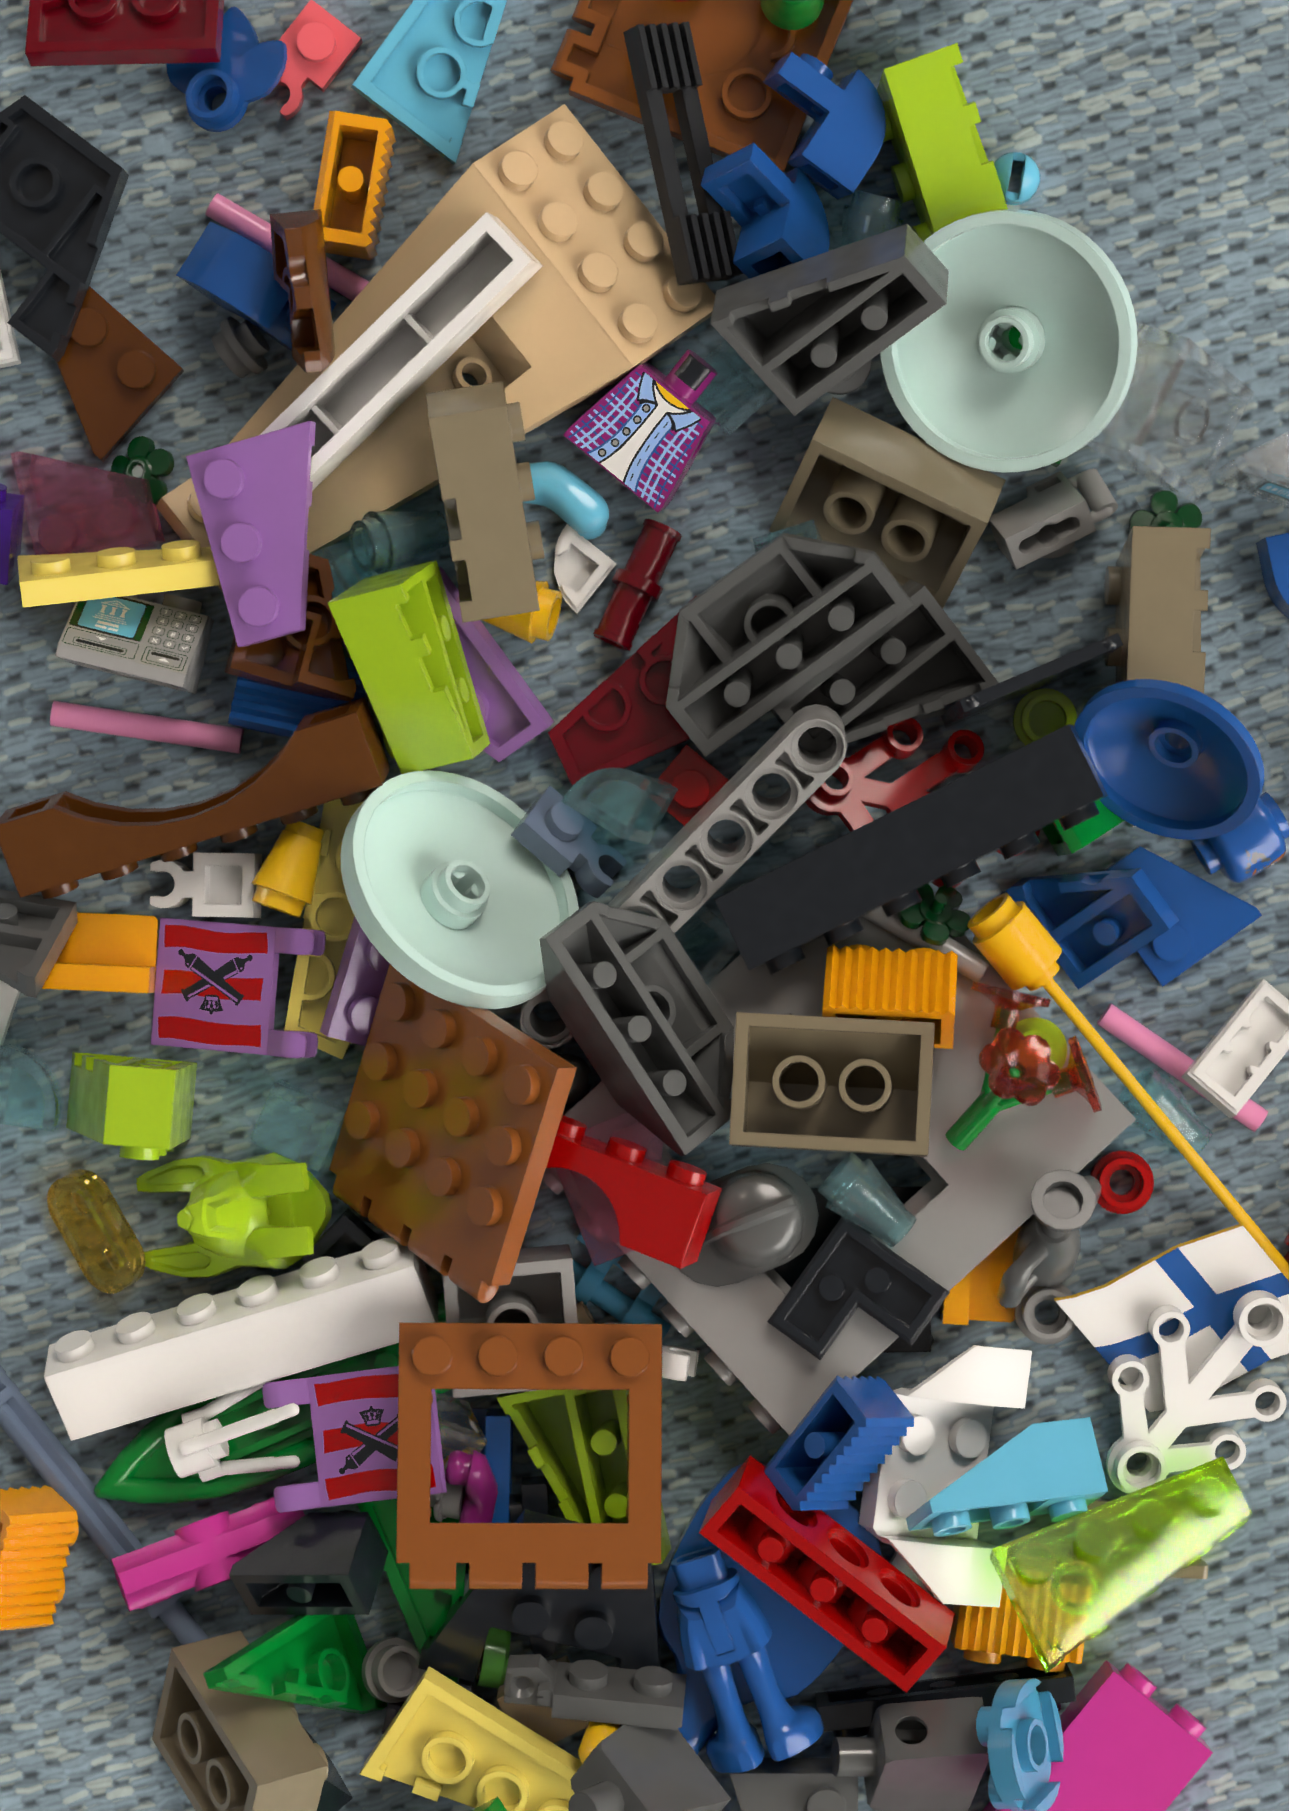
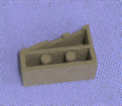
[426,381,545,623]
[1104,526,1211,693]

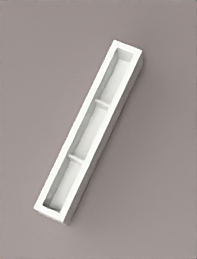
[260,212,543,491]
[44,1238,438,1441]

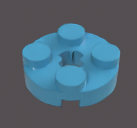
[976,1678,1064,1811]

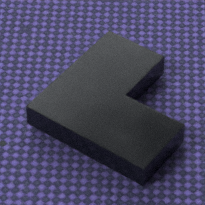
[767,1216,950,1360]

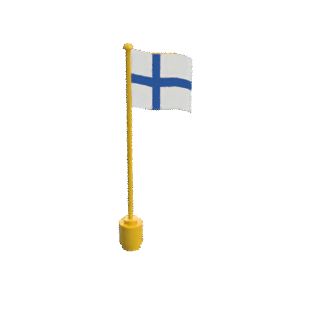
[967,893,1289,1412]

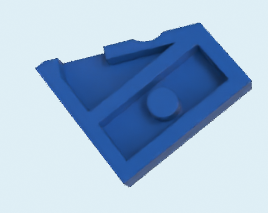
[1104,846,1262,987]
[1006,868,1179,990]

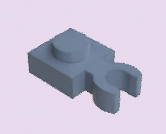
[511,786,627,898]

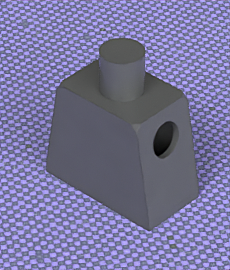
[831,1697,989,1811]

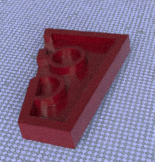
[25,0,224,67]
[548,596,697,791]

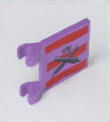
[151,918,326,1059]
[262,1366,447,1513]

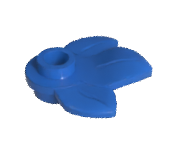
[166,7,287,132]

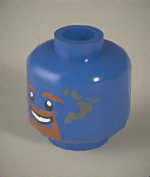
[1191,792,1289,883]

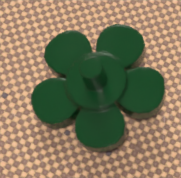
[110,436,174,509]
[1129,490,1202,531]
[898,884,971,946]

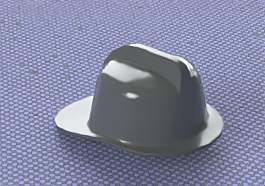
[678,1163,819,1287]

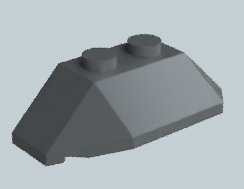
[666,533,914,757]
[539,901,734,1156]

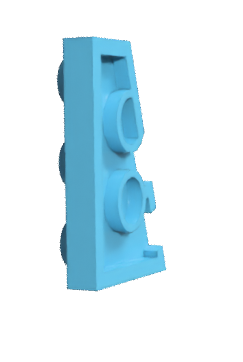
[351,0,507,165]

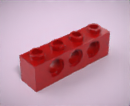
[699,1455,955,1693]

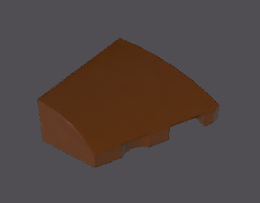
[270,209,335,373]
[225,554,356,702]

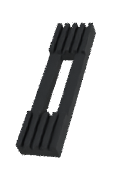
[623,22,743,285]

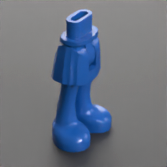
[671,1546,824,1773]

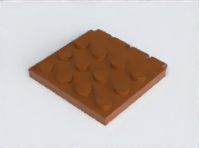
[550,0,854,173]
[329,964,577,1303]

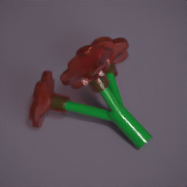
[945,981,1102,1151]

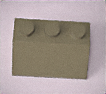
[769,397,1006,609]
[729,1012,935,1157]
[152,1630,328,1811]

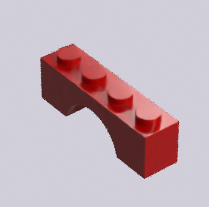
[546,1115,722,1269]

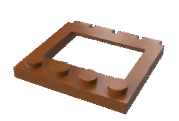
[396,1322,662,1589]

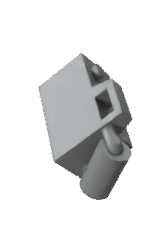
[989,468,1118,570]

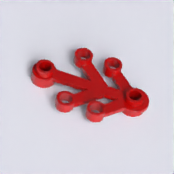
[805,718,1040,888]

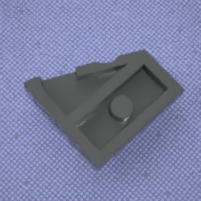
[0,889,78,998]

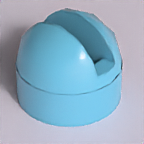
[994,152,1040,205]

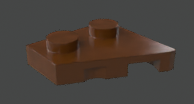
[56,286,184,462]

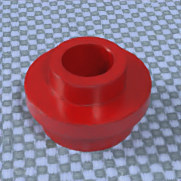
[1090,1150,1154,1214]

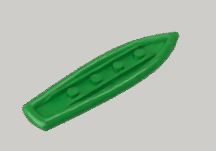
[94,1292,451,1504]

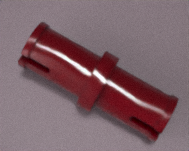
[593,519,682,652]

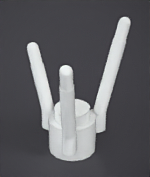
[164,1381,300,1482]

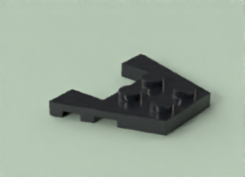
[0,95,129,362]
[418,1509,661,1682]

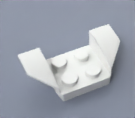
[859,1345,1032,1607]

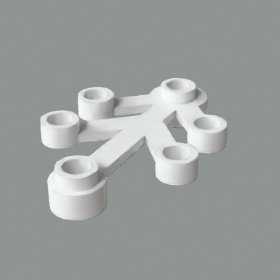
[1106,1290,1289,1495]

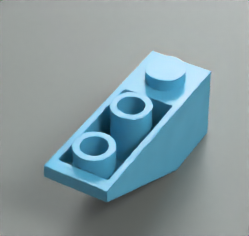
[906,1417,1108,1537]

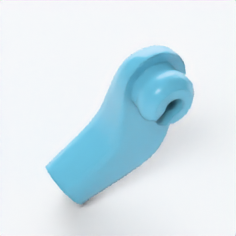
[523,461,609,540]

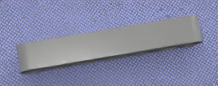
[520,704,847,1048]

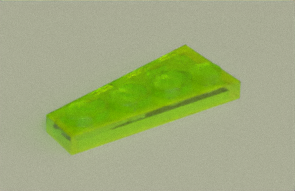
[989,1456,1252,1673]

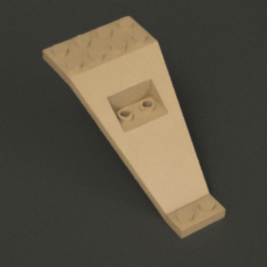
[156,104,715,592]

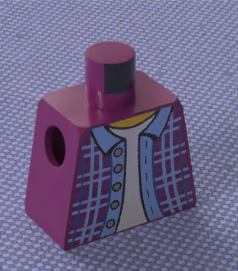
[564,349,718,513]

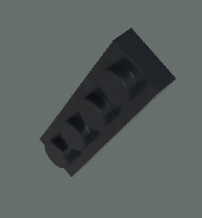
[815,1663,1076,1737]

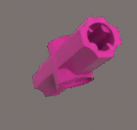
[111,1497,305,1612]

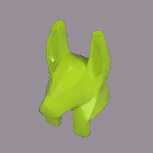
[136,1152,332,1278]

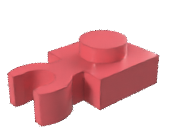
[261,0,363,120]

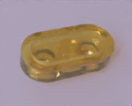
[47,1169,146,1294]

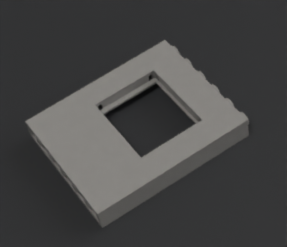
[542,917,1136,1436]

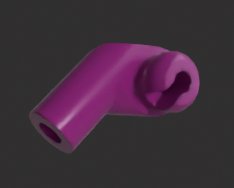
[445,1450,498,1523]

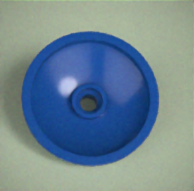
[1074,679,1264,840]

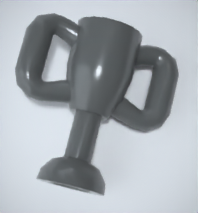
[997,1169,1102,1308]

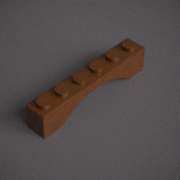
[0,697,391,899]

